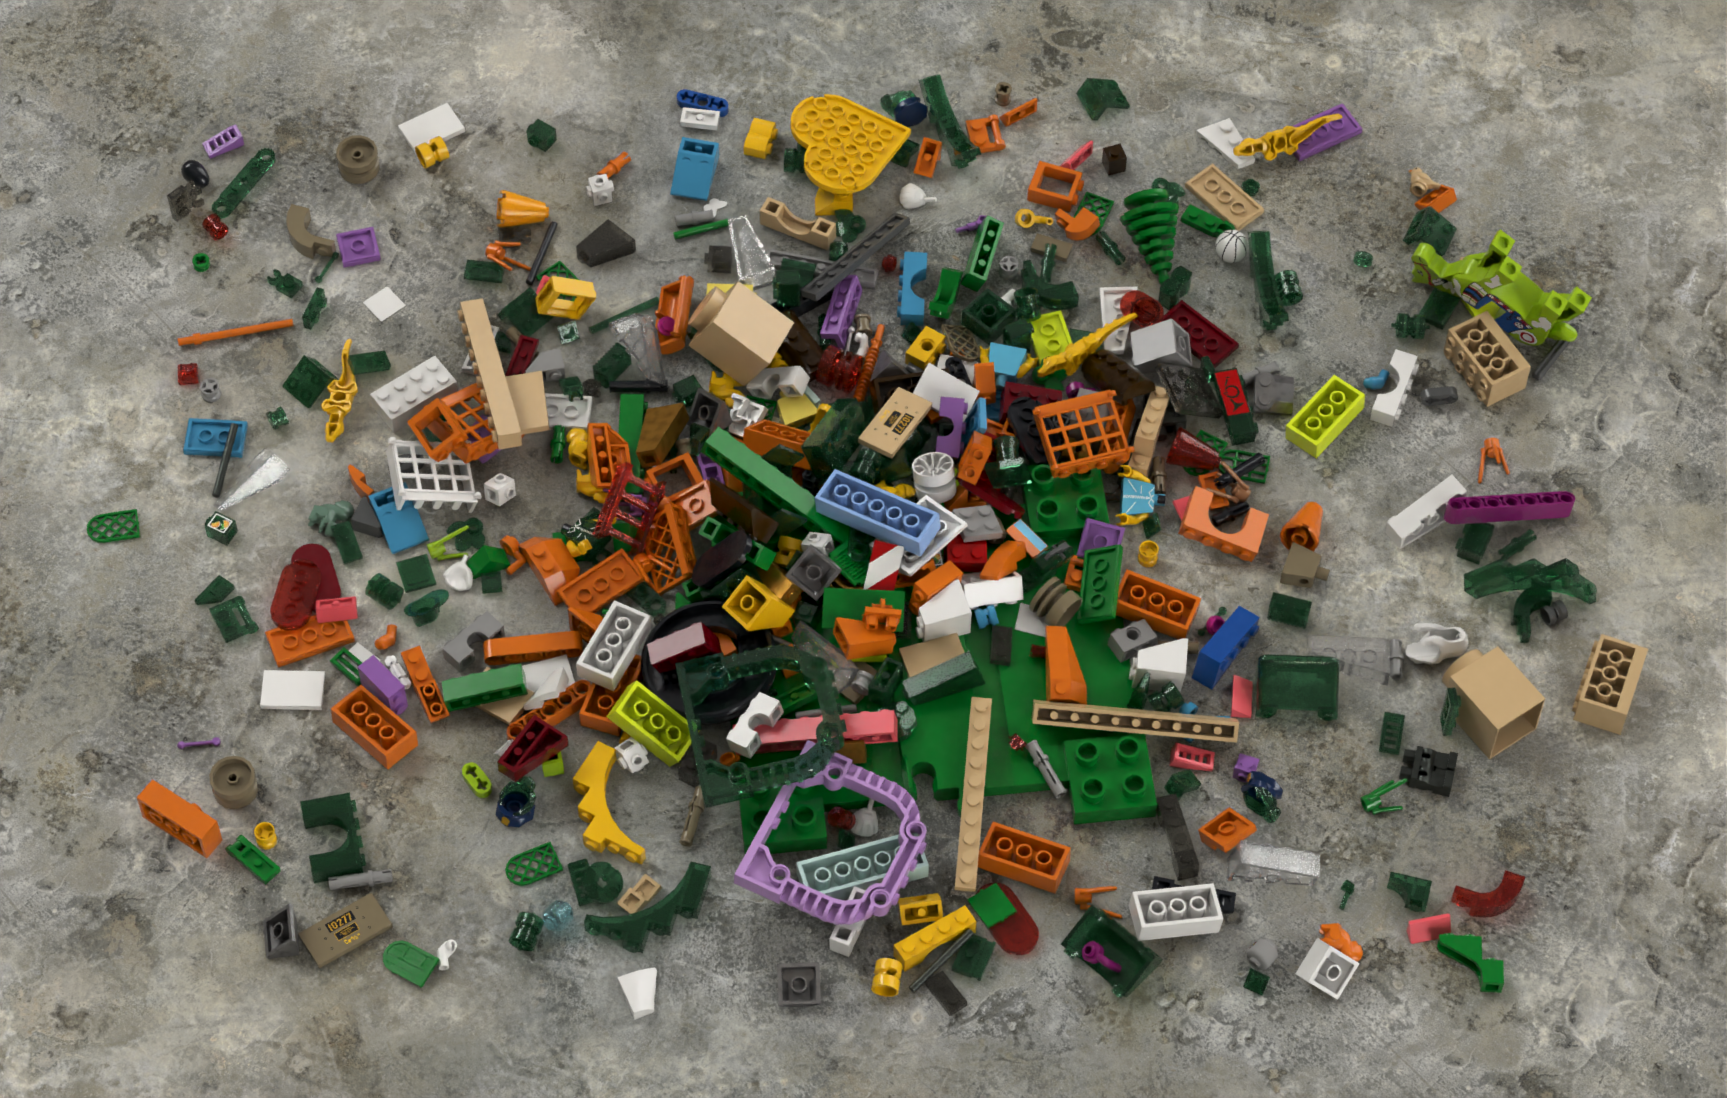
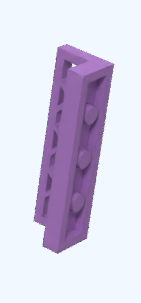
[820,275,862,349]

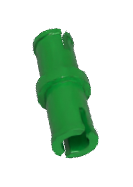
[550,425,566,464]

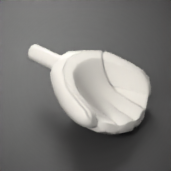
[900,183,937,209]
[443,555,473,591]
[847,798,878,837]

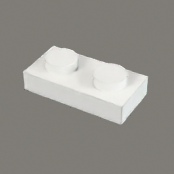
[680,107,720,130]

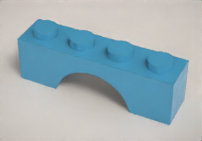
[897,252,927,326]

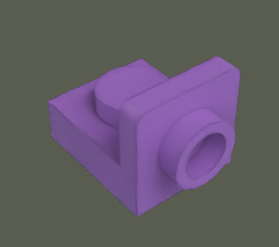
[1232,753,1260,782]

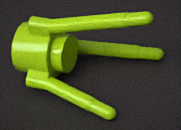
[426,525,469,562]

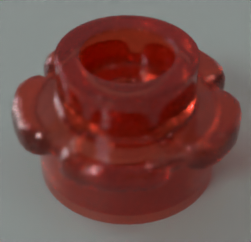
[882,254,897,272]
[1008,733,1027,751]

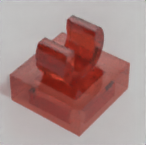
[178,363,199,385]

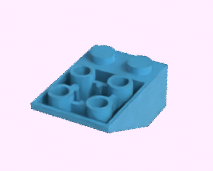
[670,137,719,201]
[368,482,429,554]

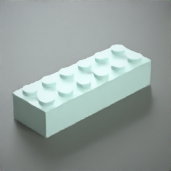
[796,833,929,900]

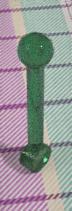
[315,252,339,283]
[1198,607,1227,636]

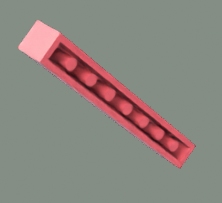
[733,709,898,755]

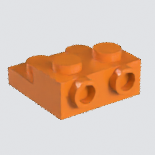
[1198,807,1257,853]

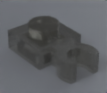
[498,227,531,248]

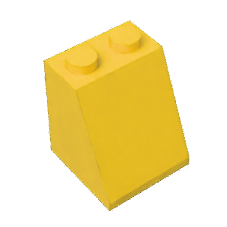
[722,575,795,631]

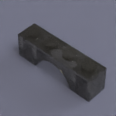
[1156,793,1199,881]

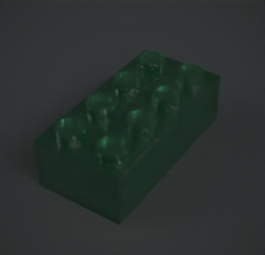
[801,398,869,478]

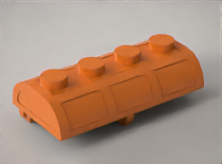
[652,275,694,355]

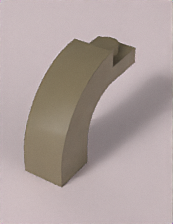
[286,204,336,259]

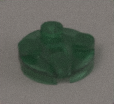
[877,701,917,742]
[581,862,623,904]

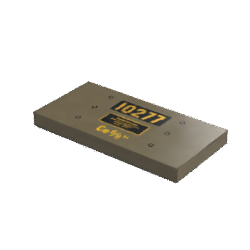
[298,893,393,969]

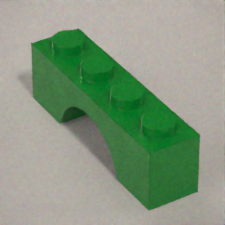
[698,516,777,571]

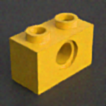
[905,326,947,370]
[897,893,943,926]

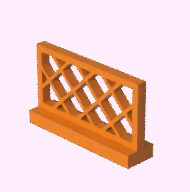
[639,502,697,596]

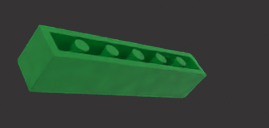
[615,394,648,502]

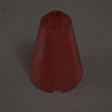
[1165,426,1222,471]

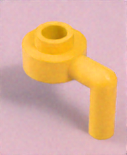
[1015,209,1053,228]

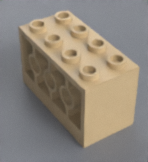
[1444,311,1531,407]
[1572,634,1648,735]

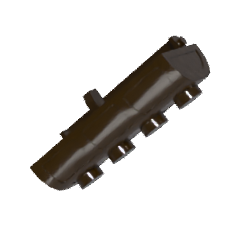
[778,310,835,383]
[1081,349,1156,406]

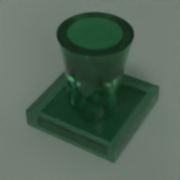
[985,436,1032,489]

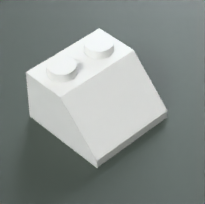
[1295,938,1360,1000]

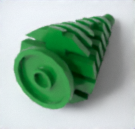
[1120,188,1179,285]

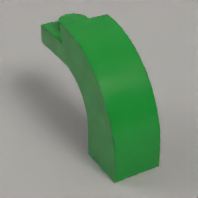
[928,267,963,319]

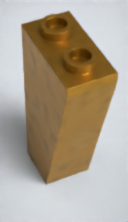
[636,403,690,468]

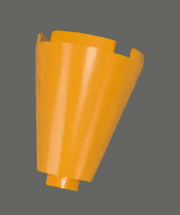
[496,190,549,228]

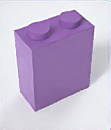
[358,655,408,715]

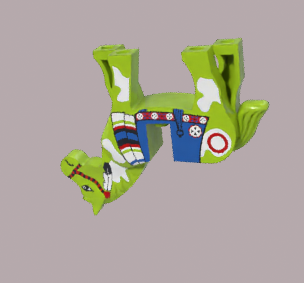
[1411,229,1592,346]

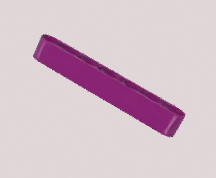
[1443,491,1575,524]

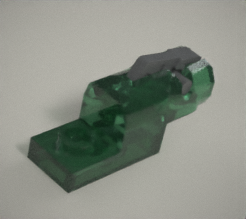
[1018,539,1074,594]

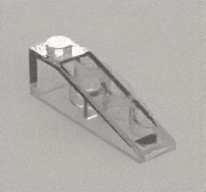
[214,448,290,511]

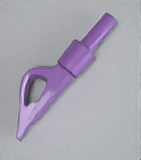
[955,215,998,233]

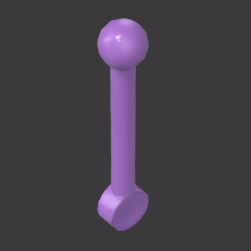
[177,737,221,749]

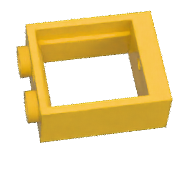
[535,276,596,320]

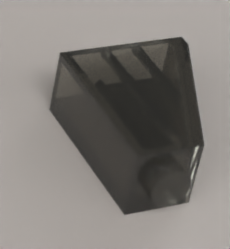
[576,219,636,268]

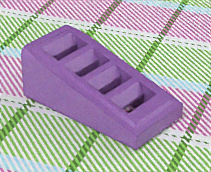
[202,124,244,159]

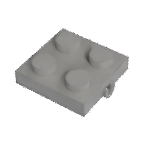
[952,505,1003,542]

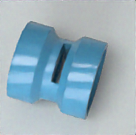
[974,605,999,629]

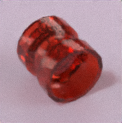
[202,214,229,240]
[828,807,856,831]

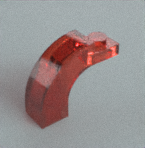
[1451,870,1525,918]

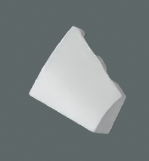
[728,393,768,439]
[523,667,569,711]
[617,968,657,1020]

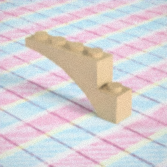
[1126,386,1172,478]

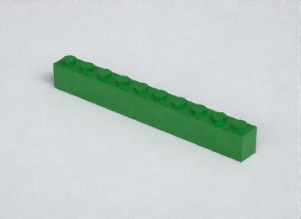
[700,426,875,560]

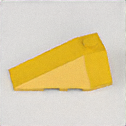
[815,188,853,216]

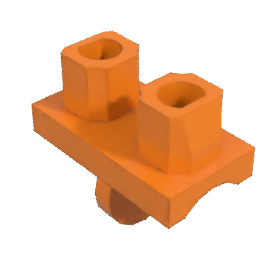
[862,598,902,632]

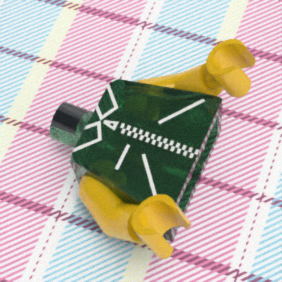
[561,508,620,562]

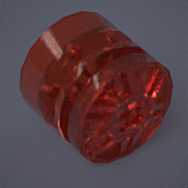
[816,345,863,394]

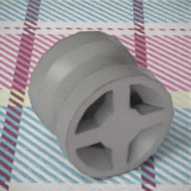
[999,256,1018,280]
[200,378,221,403]
[851,670,876,696]

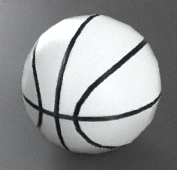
[1215,230,1249,263]

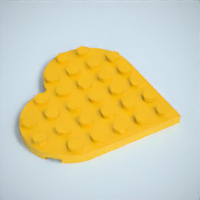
[790,94,911,194]

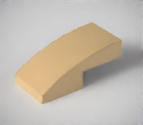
[617,874,662,916]

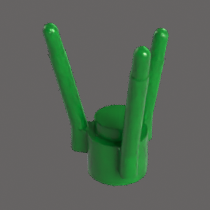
[1360,778,1407,815]

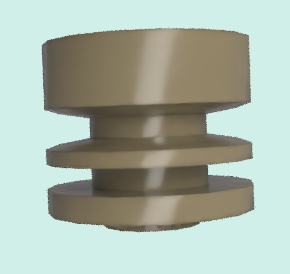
[1029,577,1083,626]

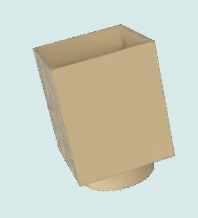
[688,281,794,387]
[1442,646,1545,759]

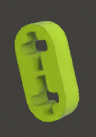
[462,762,492,798]

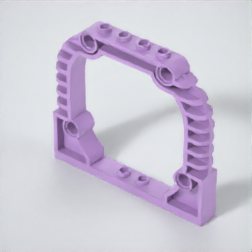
[734,740,927,925]

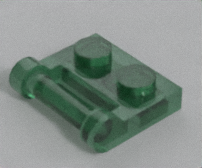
[209,596,259,643]

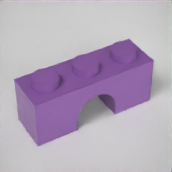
[935,396,968,458]

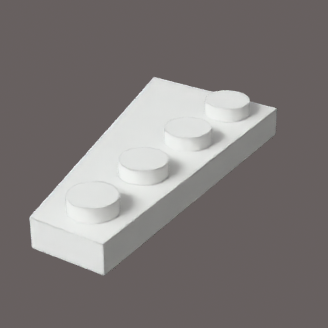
[1099,287,1138,355]

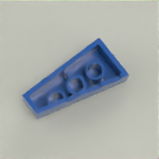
[1192,606,1260,690]

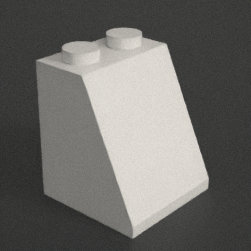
[916,579,972,642]
[1129,638,1188,694]

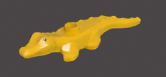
[1233,113,1343,161]
[1037,313,1138,377]
[321,338,358,443]

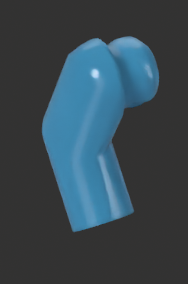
[1363,369,1390,389]

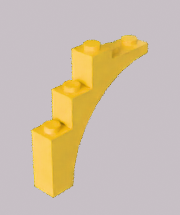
[573,741,646,865]

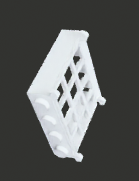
[386,437,482,513]

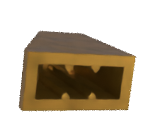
[752,562,803,605]

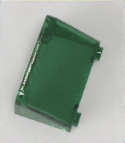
[1255,654,1339,721]
[1061,905,1163,998]

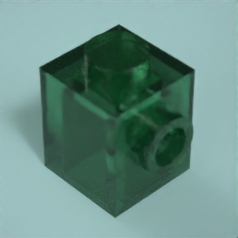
[526,119,557,152]
[672,375,703,408]

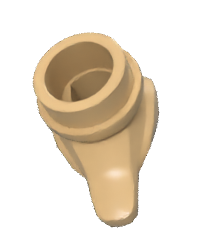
[1409,167,1441,197]

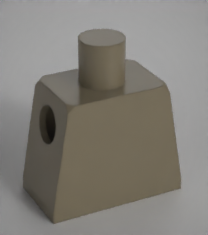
[1280,542,1330,588]

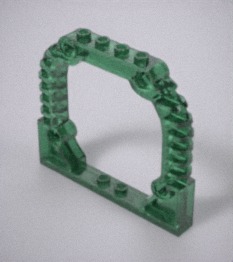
[675,644,847,808]

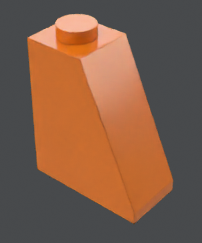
[833,617,896,660]

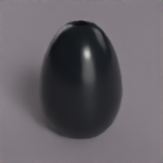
[181,160,210,188]

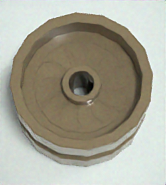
[336,135,380,184]
[209,756,258,809]

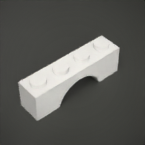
[1370,349,1419,427]

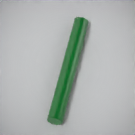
[673,219,729,240]

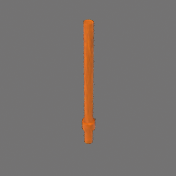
[177,319,294,346]

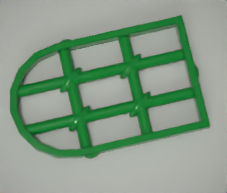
[1217,449,1270,484]

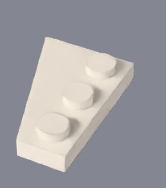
[1196,118,1255,169]

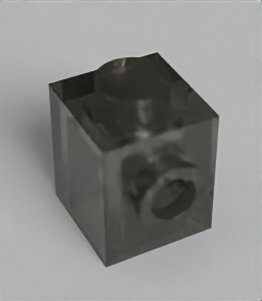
[704,245,732,273]

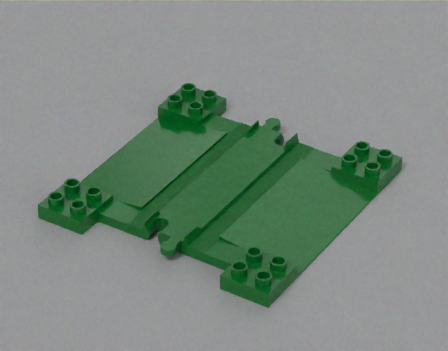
[711,462,1157,855]

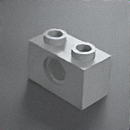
[1107,619,1157,663]

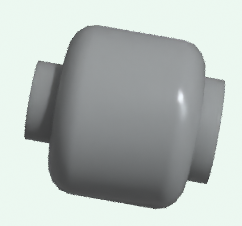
[1247,938,1278,970]

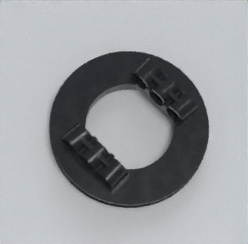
[641,600,778,725]

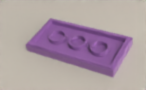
[1293,103,1363,161]

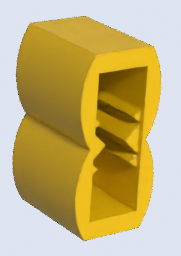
[743,118,778,159]

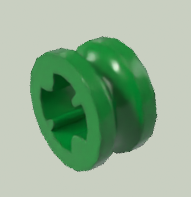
[192,253,210,272]

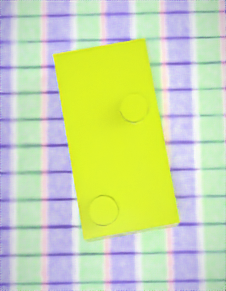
[1285,375,1365,459]
[607,680,700,767]

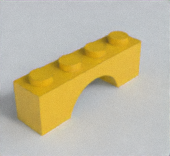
[893,905,977,972]

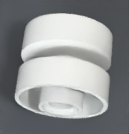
[912,452,957,503]

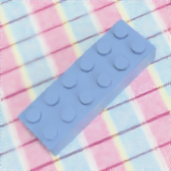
[814,469,941,557]

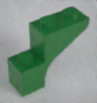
[1437,933,1504,993]

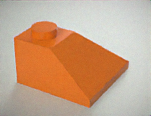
[568,607,603,643]

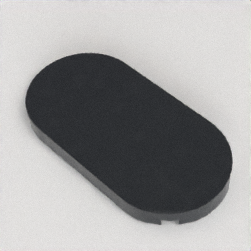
[1007,397,1062,466]
[692,530,752,589]

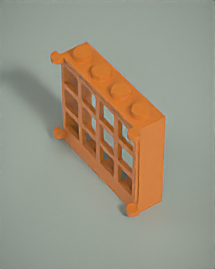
[423,383,525,464]
[1032,390,1135,478]

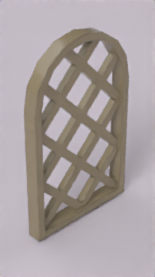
[941,324,980,362]

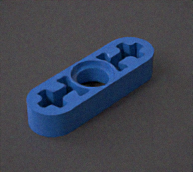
[677,89,729,117]

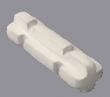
[385,655,412,690]

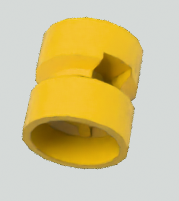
[415,136,450,169]
[773,536,803,569]
[871,958,903,997]

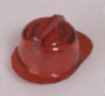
[1120,290,1164,328]

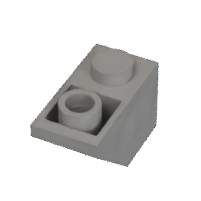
[525,349,565,382]

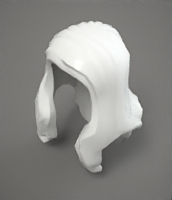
[1405,623,1469,665]

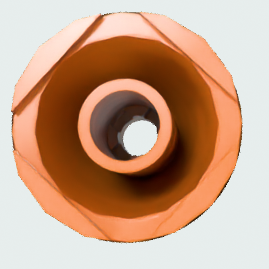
[1280,502,1323,552]

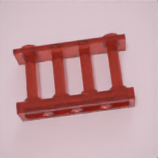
[592,462,667,556]

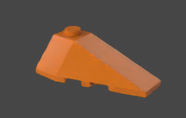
[1045,626,1087,705]

